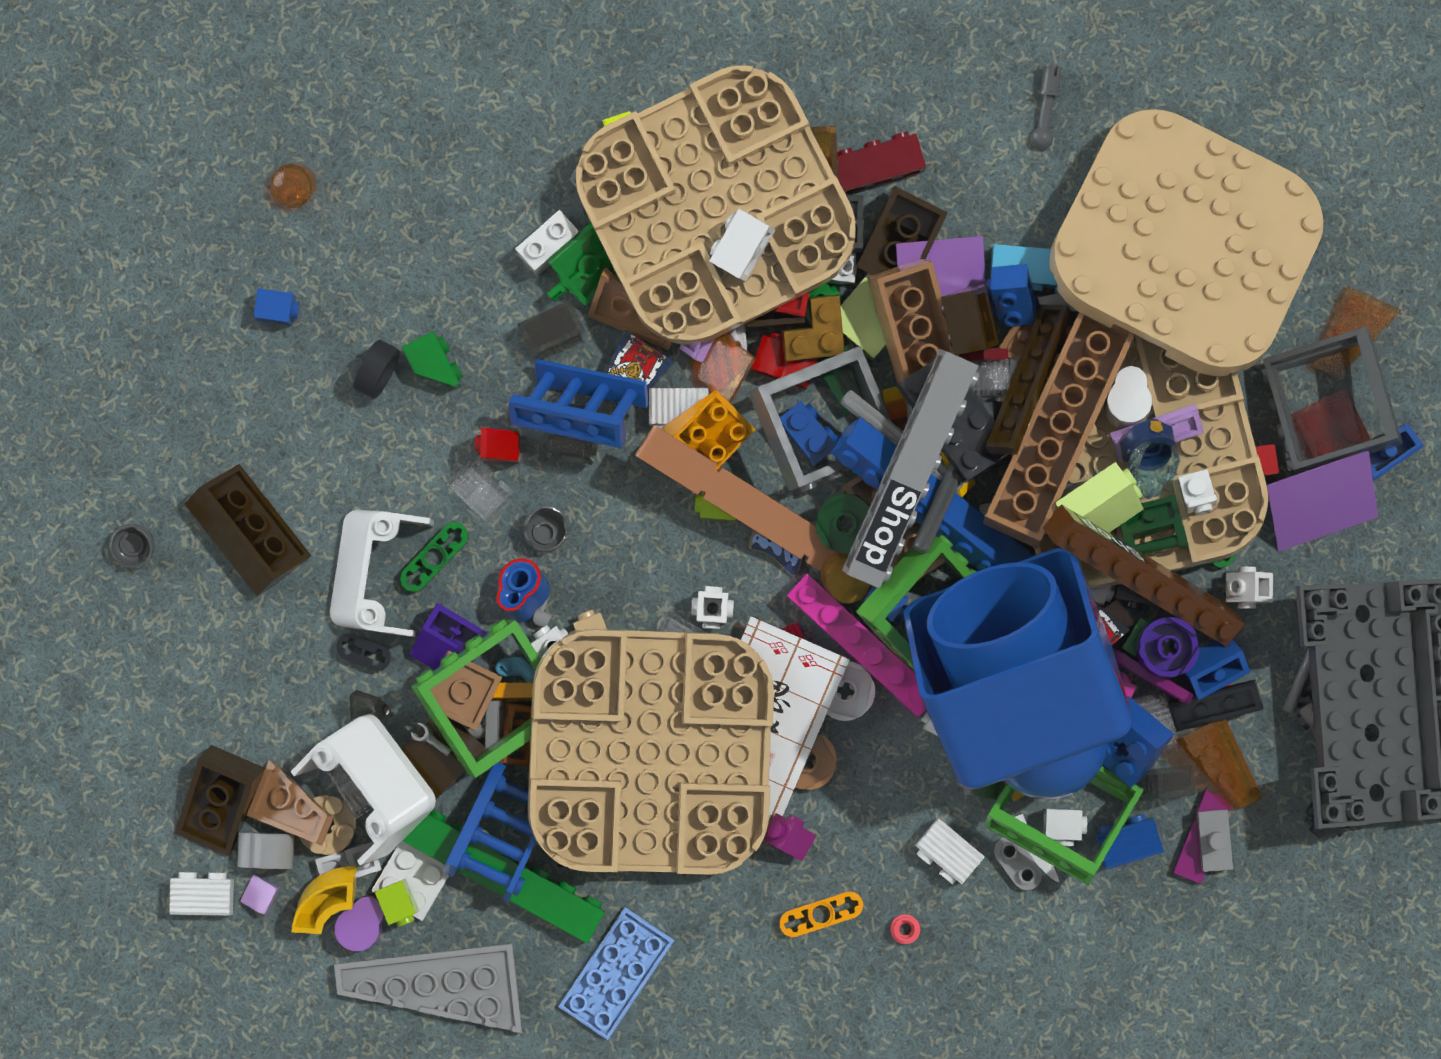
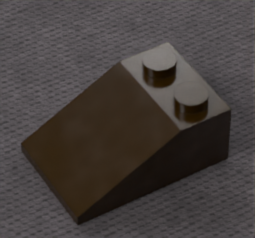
[856,186,948,275]
[401,718,486,800]
[175,745,265,856]

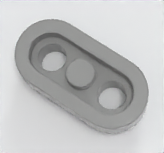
[994,837,1042,890]

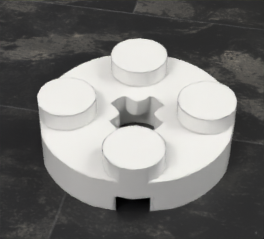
[827,662,875,721]

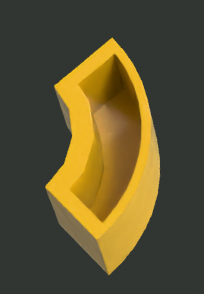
[291,866,357,934]

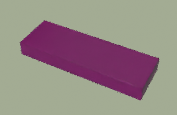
[1113,648,1194,704]
[1172,790,1234,884]

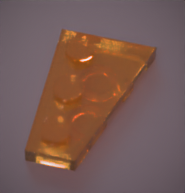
[1311,286,1401,379]
[1176,719,1262,811]

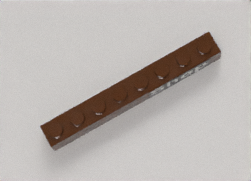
[1043,504,1245,647]

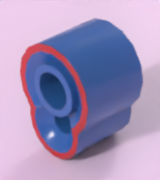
[496,558,550,623]

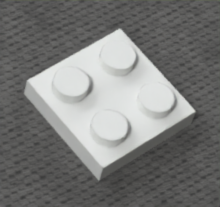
[371,841,450,921]

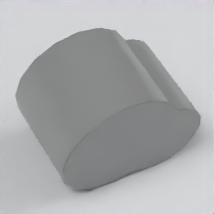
[237,832,295,869]

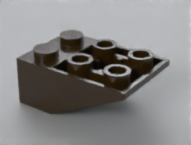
[941,282,999,355]

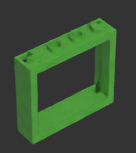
[856,534,976,673]
[411,618,540,778]
[984,764,1144,886]

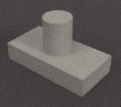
[466,701,506,750]
[1196,809,1233,872]

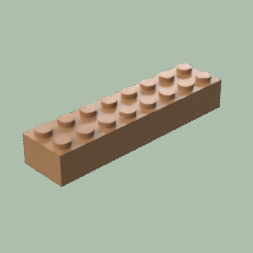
[983,312,1135,548]

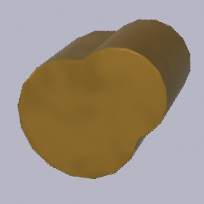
[820,553,871,603]

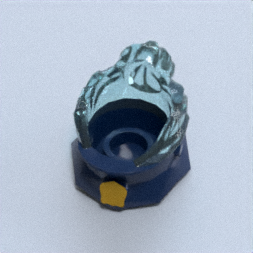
[1120,418,1180,499]

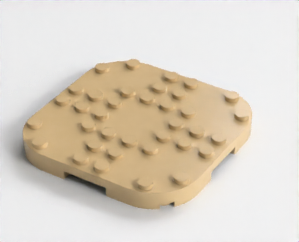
[576,65,856,344]
[1049,109,1323,376]
[1004,335,1268,589]
[528,629,774,874]

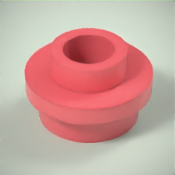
[890,914,920,944]

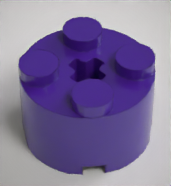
[1135,617,1199,678]

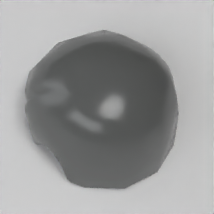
[523,506,568,552]
[109,524,155,569]

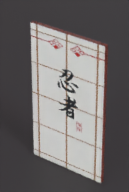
[741,616,850,828]

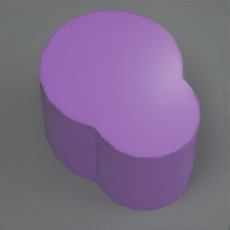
[335,895,385,951]

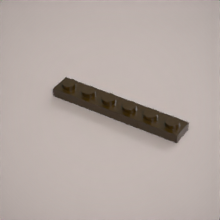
[986,304,1072,455]

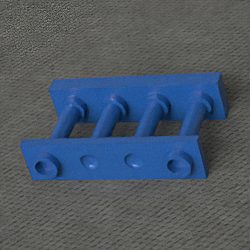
[509,359,648,448]
[443,762,537,903]

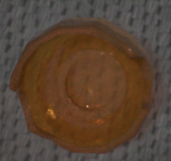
[270,162,317,208]

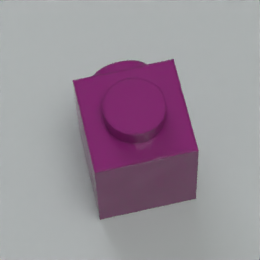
[763,813,817,861]

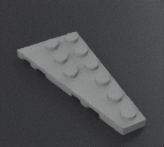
[334,943,523,1033]

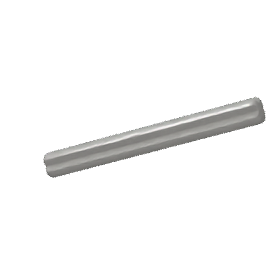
[840,390,964,493]

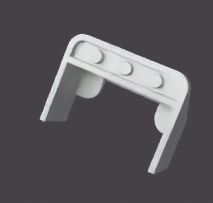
[330,510,434,638]
[291,714,436,866]

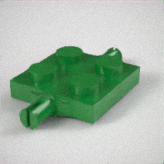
[547,223,617,306]

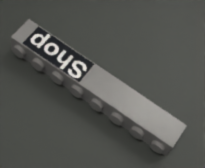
[842,349,979,588]

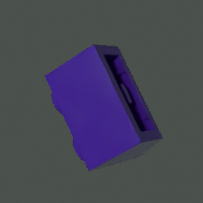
[409,603,488,670]

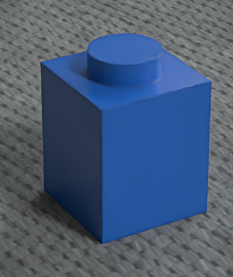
[253,288,300,326]

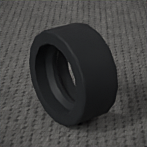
[353,339,400,399]

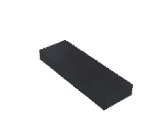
[1168,679,1264,731]

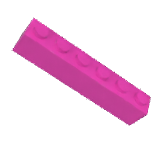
[786,574,926,717]

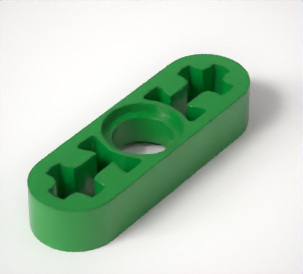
[400,522,469,592]

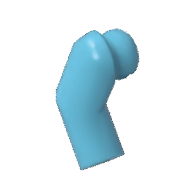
[495,657,535,683]

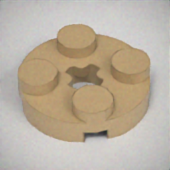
[299,795,357,855]

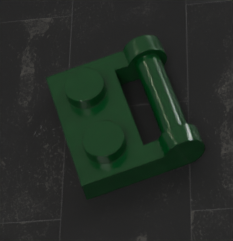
[1120,495,1189,555]

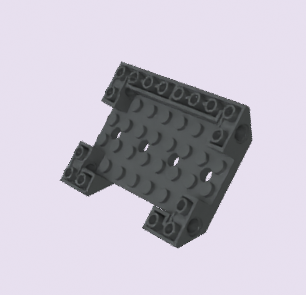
[1296,579,1441,829]

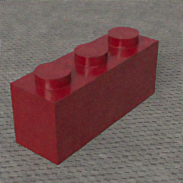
[831,131,926,194]

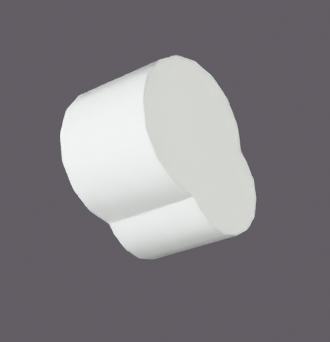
[1104,366,1152,429]

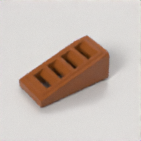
[499,702,532,767]

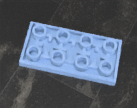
[558,907,674,1040]

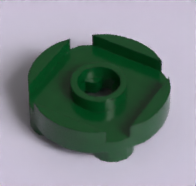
[816,493,870,554]

